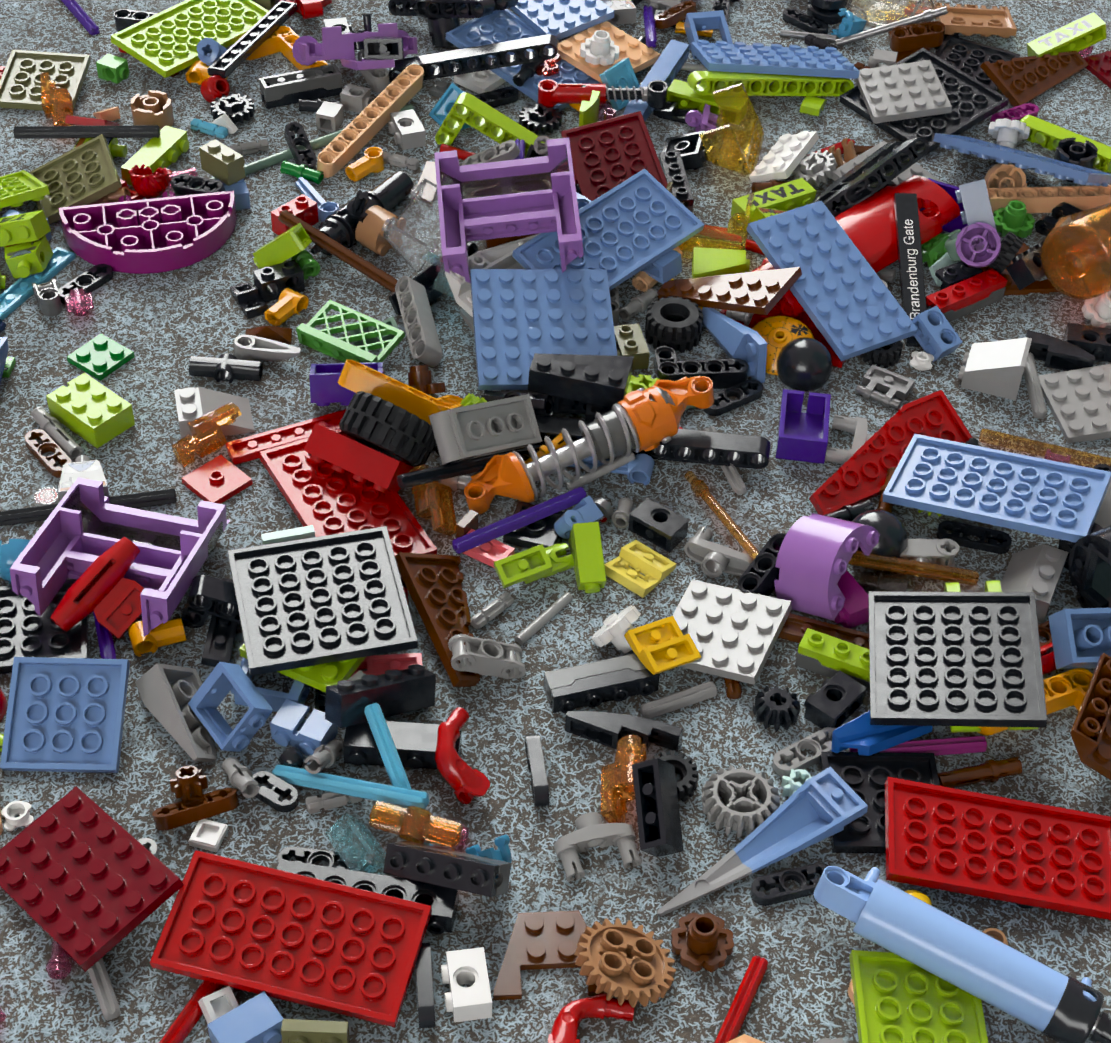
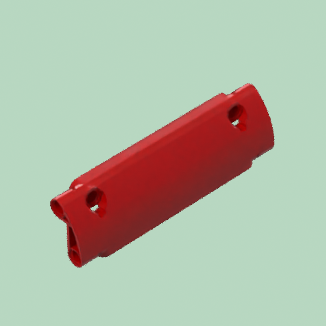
[751,175,960,318]

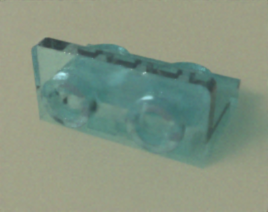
[325,813,386,872]

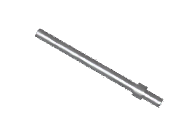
[835,6,948,47]

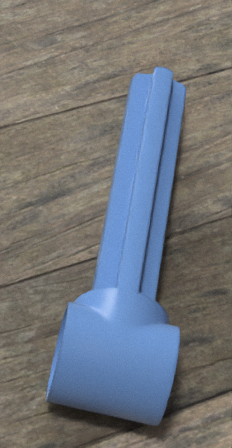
[295,177,339,222]
[568,454,655,486]

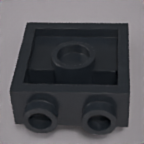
[662,131,712,170]

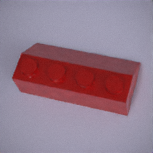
[304,423,418,494]

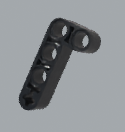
[654,346,748,389]
[181,575,240,628]

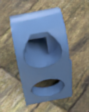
[554,495,604,539]

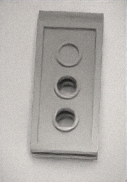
[429,394,542,465]

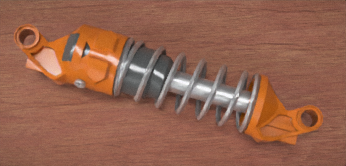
[464,376,714,514]

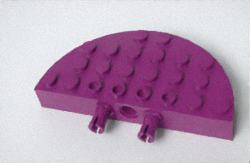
[58,191,237,274]

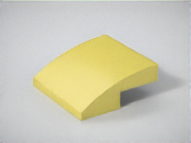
[604,540,677,598]

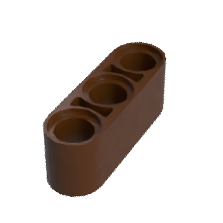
[889,21,945,52]

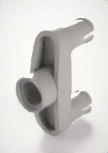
[825,414,873,465]
[684,526,761,578]
[554,812,642,882]

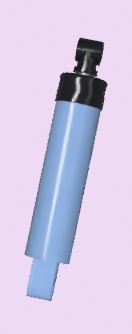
[813,866,1111,1043]

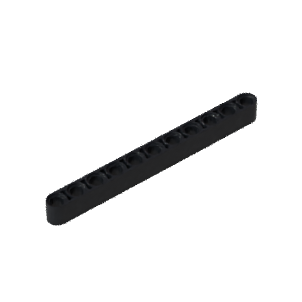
[532,415,771,469]

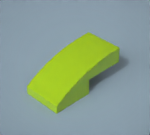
[800,96,827,116]

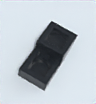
[653,101,698,124]
[229,281,268,319]

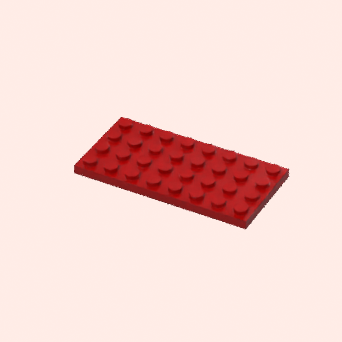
[259,429,437,556]
[885,777,1111,920]
[150,850,432,1028]

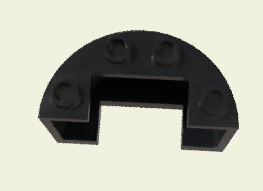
[1069,525,1111,608]

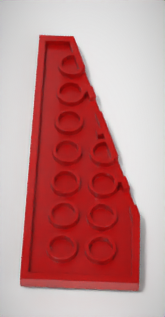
[809,389,973,515]

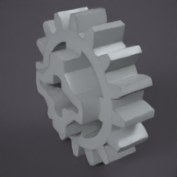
[792,149,838,187]

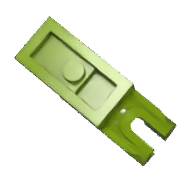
[493,543,574,588]

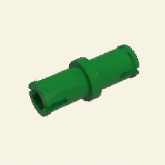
[280,160,324,184]

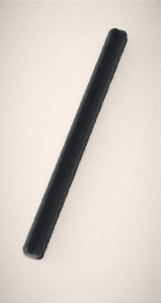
[13,125,160,139]
[397,445,540,489]
[0,488,177,526]

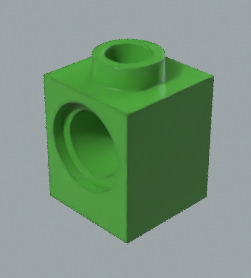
[96,54,129,84]

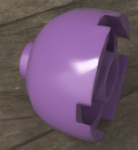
[955,222,1001,268]

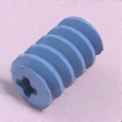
[196,38,228,66]

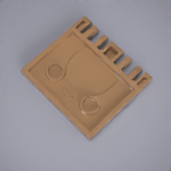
[933,3,1017,38]

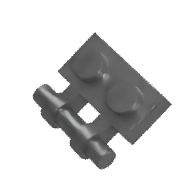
[855,364,915,410]

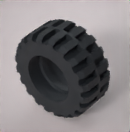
[339,391,436,470]

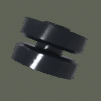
[807,0,849,25]

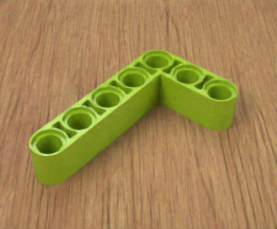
[435,92,545,157]

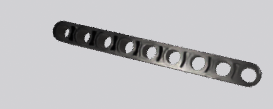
[389,34,558,82]

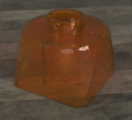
[1041,203,1111,300]

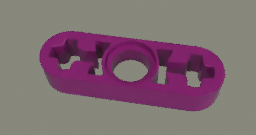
[990,103,1039,122]

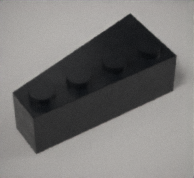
[527,353,634,408]

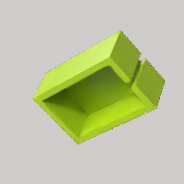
[46,372,135,449]

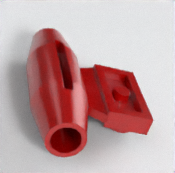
[50,537,144,640]

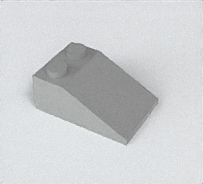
[174,387,255,441]

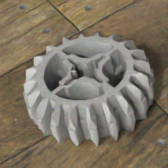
[701,764,780,838]

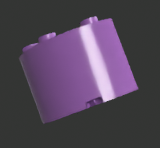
[774,513,880,620]

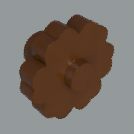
[408,365,446,395]
[671,912,734,972]

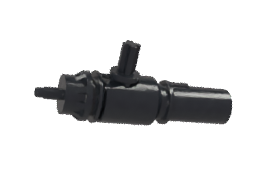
[311,171,414,256]

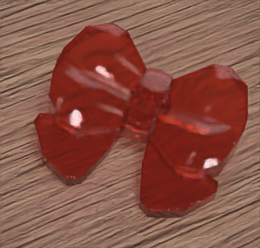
[536,53,562,76]

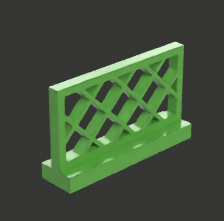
[296,300,405,363]

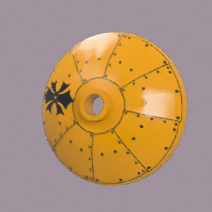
[752,316,814,375]

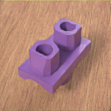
[685,104,718,138]

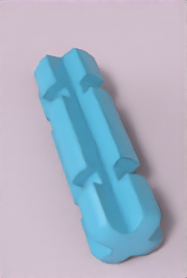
[190,118,228,139]

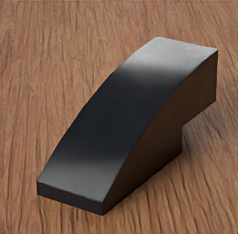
[1025,330,1095,371]

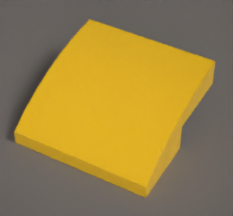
[624,616,701,675]

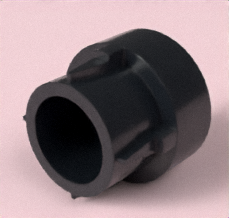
[427,18,461,47]

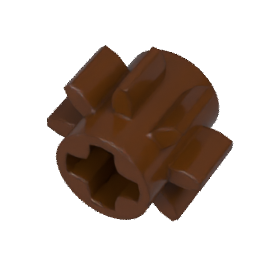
[170,765,208,801]

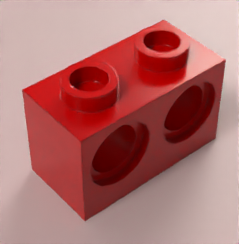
[271,194,319,235]

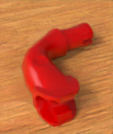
[435,707,490,805]
[548,993,635,1043]

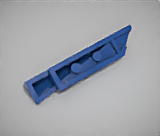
[832,711,933,756]

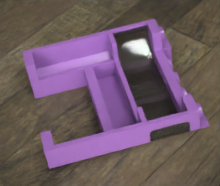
[434,138,584,283]
[9,477,230,637]

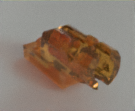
[40,72,74,126]
[171,402,242,467]
[409,465,456,536]
[601,735,647,823]

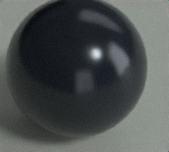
[776,337,832,391]
[851,510,908,571]

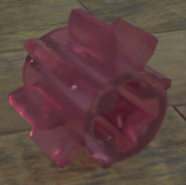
[64,288,94,316]

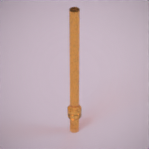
[684,471,759,560]

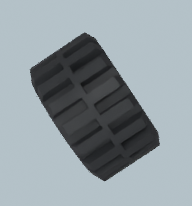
[645,297,703,353]

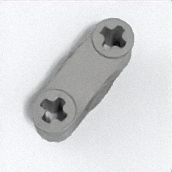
[889,538,959,572]
[448,634,526,679]

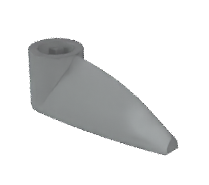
[234,335,301,361]

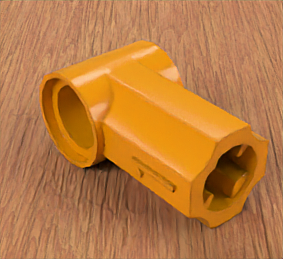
[185,60,228,85]
[345,147,384,182]
[264,288,309,326]
[128,618,186,657]

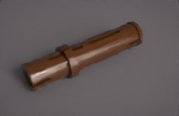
[938,756,1022,788]

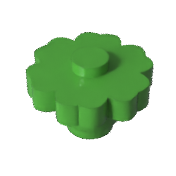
[993,200,1035,238]

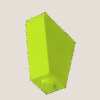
[253,223,312,269]
[692,247,750,278]
[568,522,606,594]

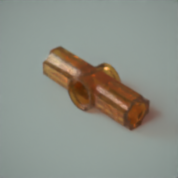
[369,800,463,850]

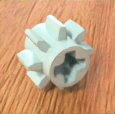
[781,769,812,797]

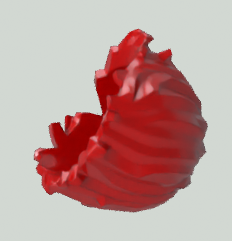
[128,164,172,199]

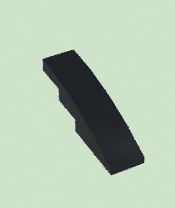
[565,711,683,752]

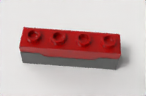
[926,268,1007,322]

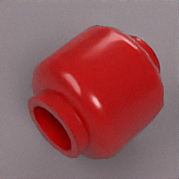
[200,75,230,102]

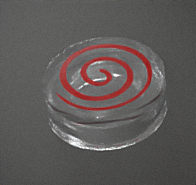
[34,487,60,506]

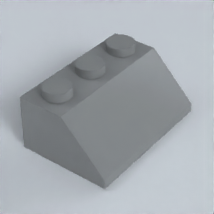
[1001,544,1069,623]

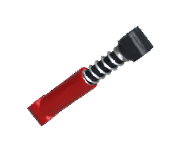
[538,79,668,109]

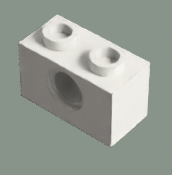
[441,947,492,1022]

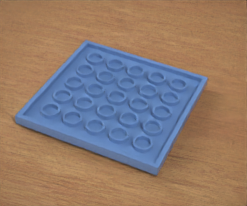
[470,269,617,390]

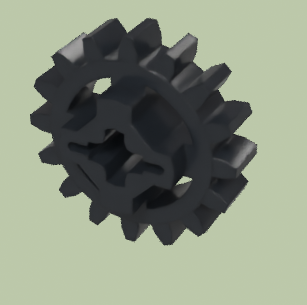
[210,93,255,125]
[519,103,562,135]

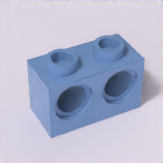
[912,306,962,362]

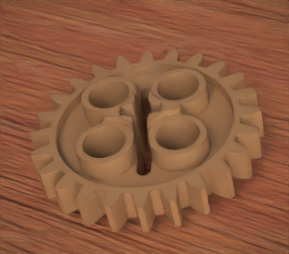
[574,918,676,1008]

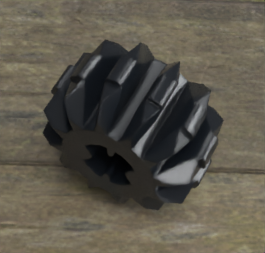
[752,685,801,732]

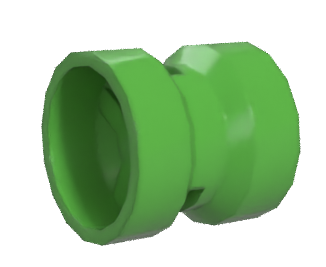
[291,250,320,280]

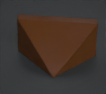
[246,326,292,345]

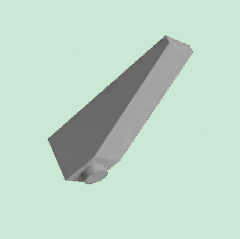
[135,663,217,762]

